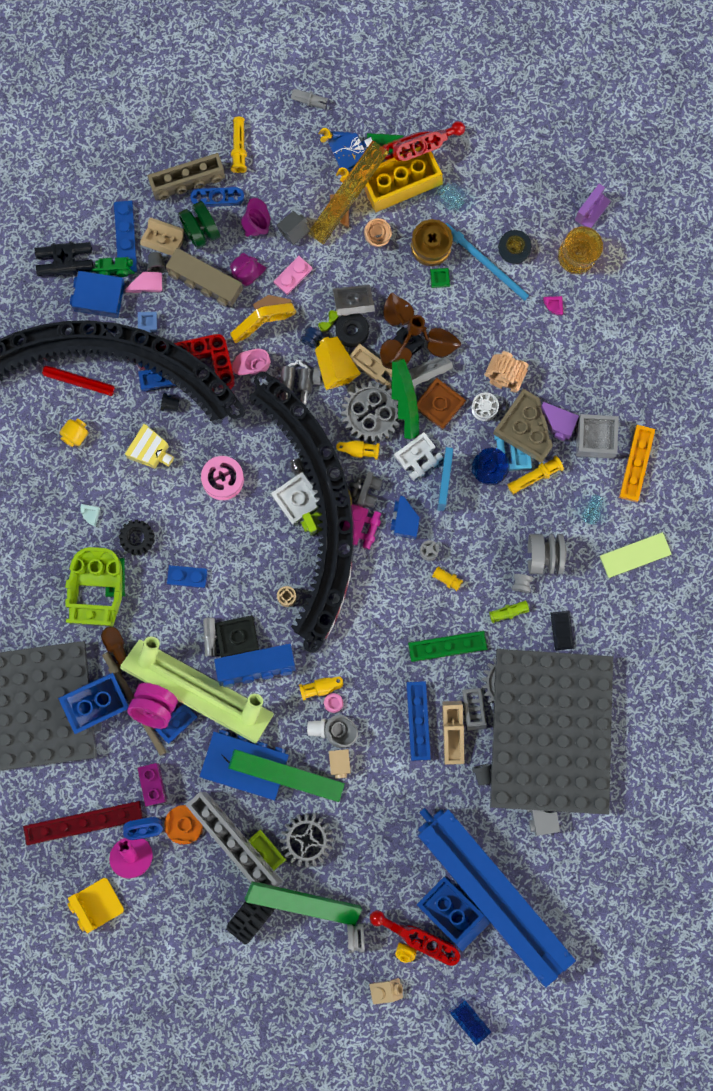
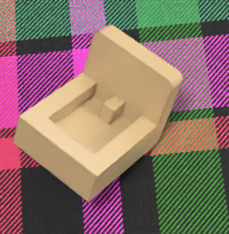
[369,978,403,1004]

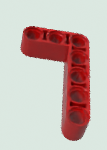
[137,334,235,389]

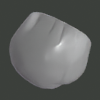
[325,715,358,748]

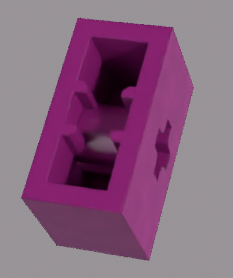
[137,763,167,807]

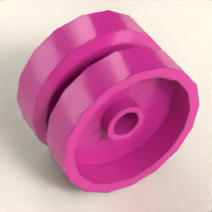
[127,683,178,729]

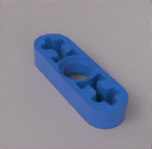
[190,187,244,207]

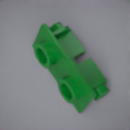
[93,257,135,277]

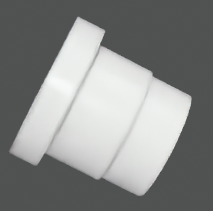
[307,719,327,738]

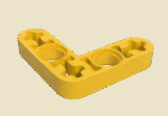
[230,303,296,343]

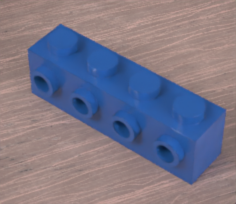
[214,643,296,688]

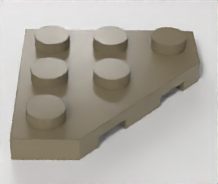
[493,389,553,463]

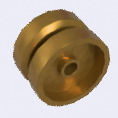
[411,219,453,266]

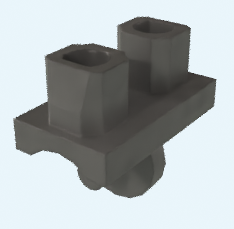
[349,471,382,508]

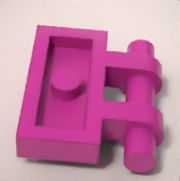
[342,504,381,550]

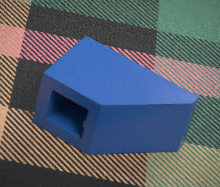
[390,496,420,539]

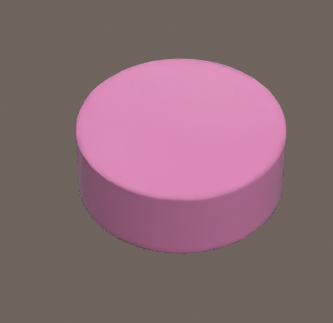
[324,693,343,713]

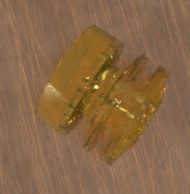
[558,226,603,275]

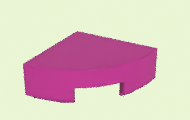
[543,296,563,316]

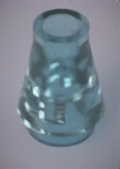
[582,495,603,525]

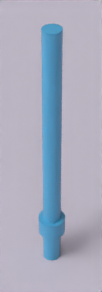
[445,223,530,301]

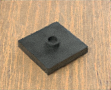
[215,615,260,658]

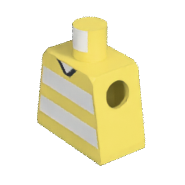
[125,424,174,469]

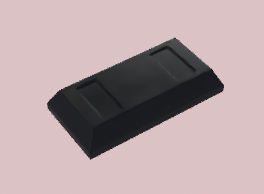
[550,611,574,651]

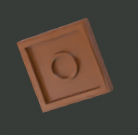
[417,378,466,430]

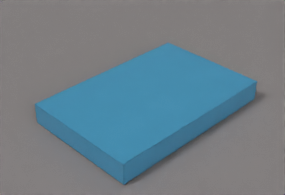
[437,447,454,511]

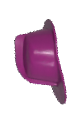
[241,198,271,237]
[230,253,267,286]

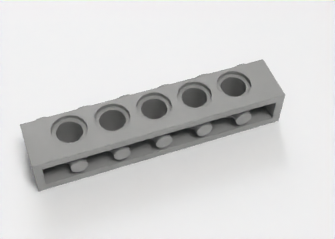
[186,792,283,887]

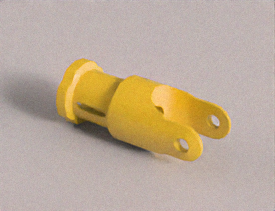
[336,440,380,460]
[299,676,343,701]

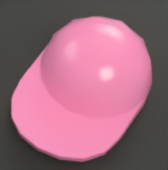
[232,349,271,375]

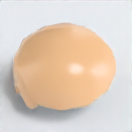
[364,218,392,247]

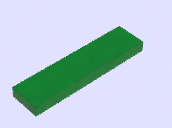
[408,631,488,662]

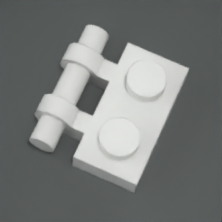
[394,432,443,481]

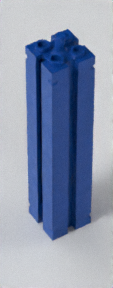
[417,808,576,988]

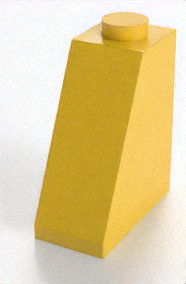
[315,336,361,390]

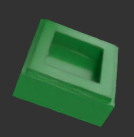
[430,268,450,288]

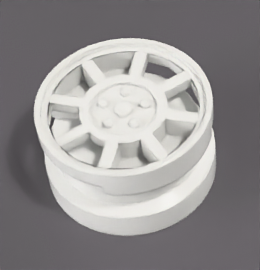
[471,393,499,421]

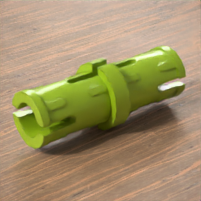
[489,600,529,623]

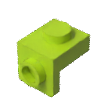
[301,512,323,536]

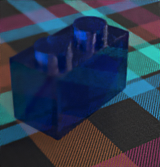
[449,997,491,1046]

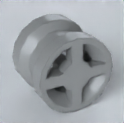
[420,540,439,561]
[511,574,533,593]

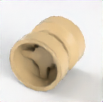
[277,586,297,607]

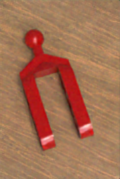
[380,121,465,161]
[370,910,460,966]

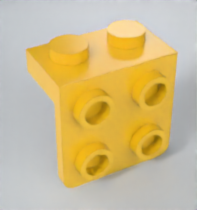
[67,878,124,933]

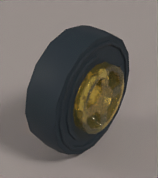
[498,230,532,264]

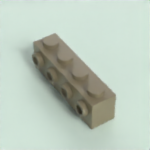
[147,153,225,200]
[166,248,243,307]

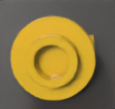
[395,942,417,963]

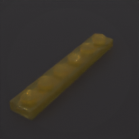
[308,140,389,245]

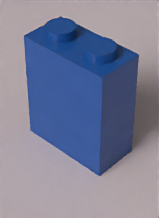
[70,271,125,318]

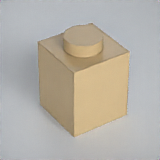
[329,749,351,779]

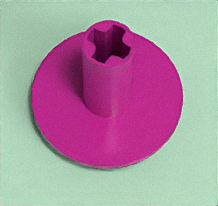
[109,838,153,879]

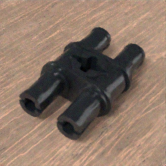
[34,241,94,277]

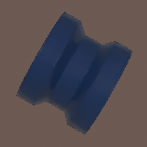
[300,326,323,349]

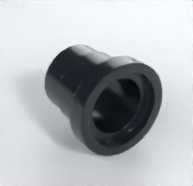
[160,392,180,412]

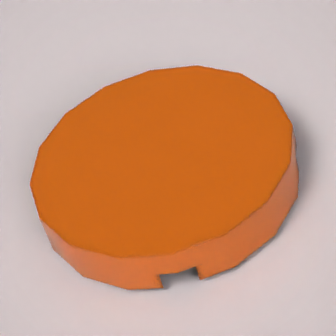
[164,805,204,845]

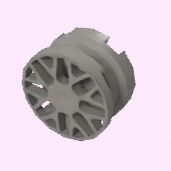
[347,924,365,953]

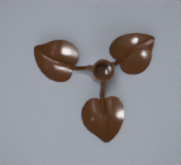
[380,292,461,369]

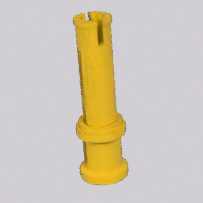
[231,116,247,173]
[507,455,564,495]

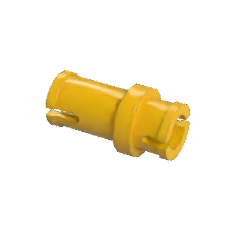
[432,566,463,591]

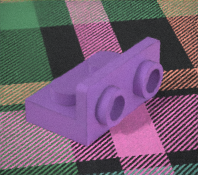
[575,184,611,230]

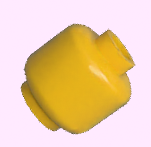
[59,418,88,447]

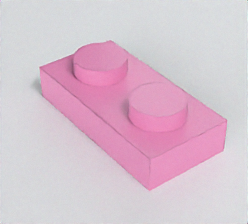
[273,256,312,295]

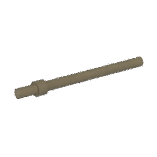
[102,652,167,756]

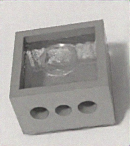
[576,414,619,459]

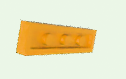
[619,425,655,502]

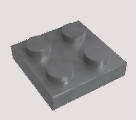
[333,285,375,316]

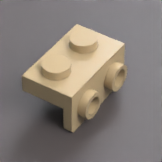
[140,218,184,256]

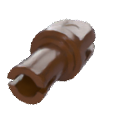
[101,627,127,667]

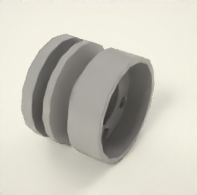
[527,534,567,574]

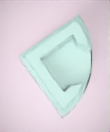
[80,504,100,527]

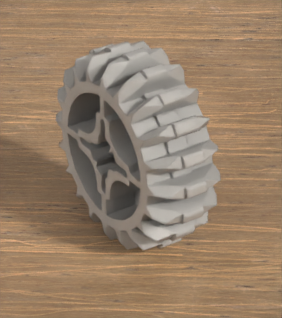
[280,813,334,868]

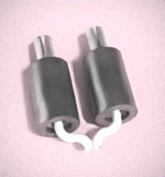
[280,360,314,405]

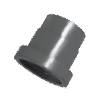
[147,252,166,273]
[472,764,491,785]

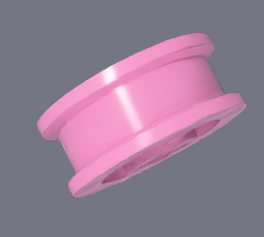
[201,456,244,500]

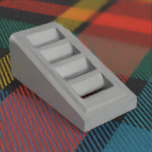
[462,688,487,731]

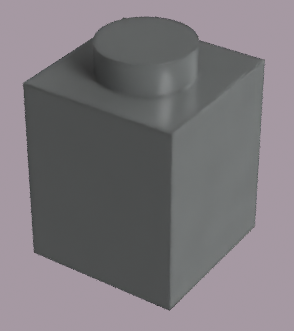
[277,211,310,245]

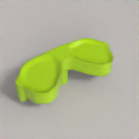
[318,310,339,332]

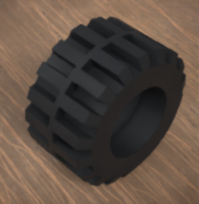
[226,901,275,945]

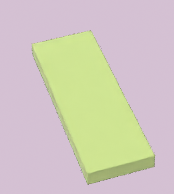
[600,532,672,578]

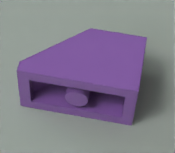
[541,402,579,441]

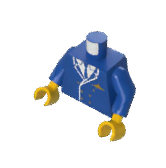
[318,128,375,182]

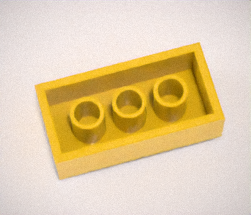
[360,146,443,213]

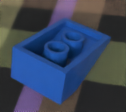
[58,672,128,734]
[417,877,490,952]

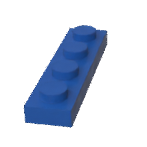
[114,200,138,273]
[406,681,431,761]

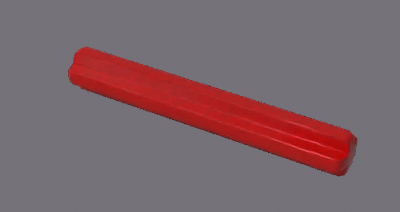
[42,365,115,396]

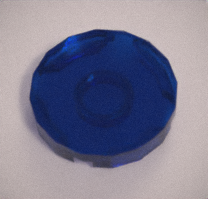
[472,447,510,486]

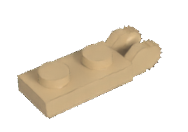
[350,344,392,390]

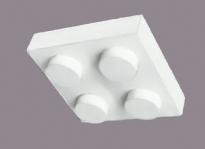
[271,472,319,525]

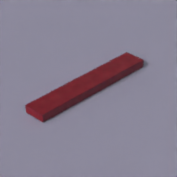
[23,801,143,846]

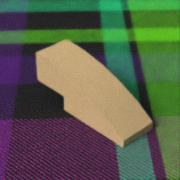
[442,701,464,765]

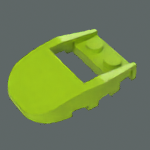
[65,547,122,627]

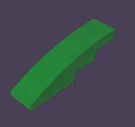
[391,359,419,439]

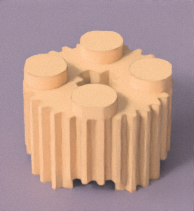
[484,351,529,393]

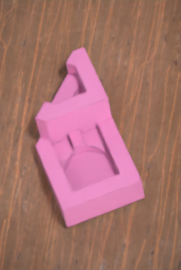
[125,272,162,293]

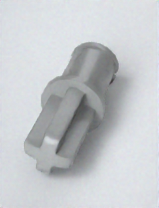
[291,89,328,110]
[202,617,217,656]

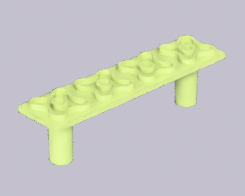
[120,636,274,743]

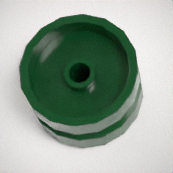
[178,201,221,249]

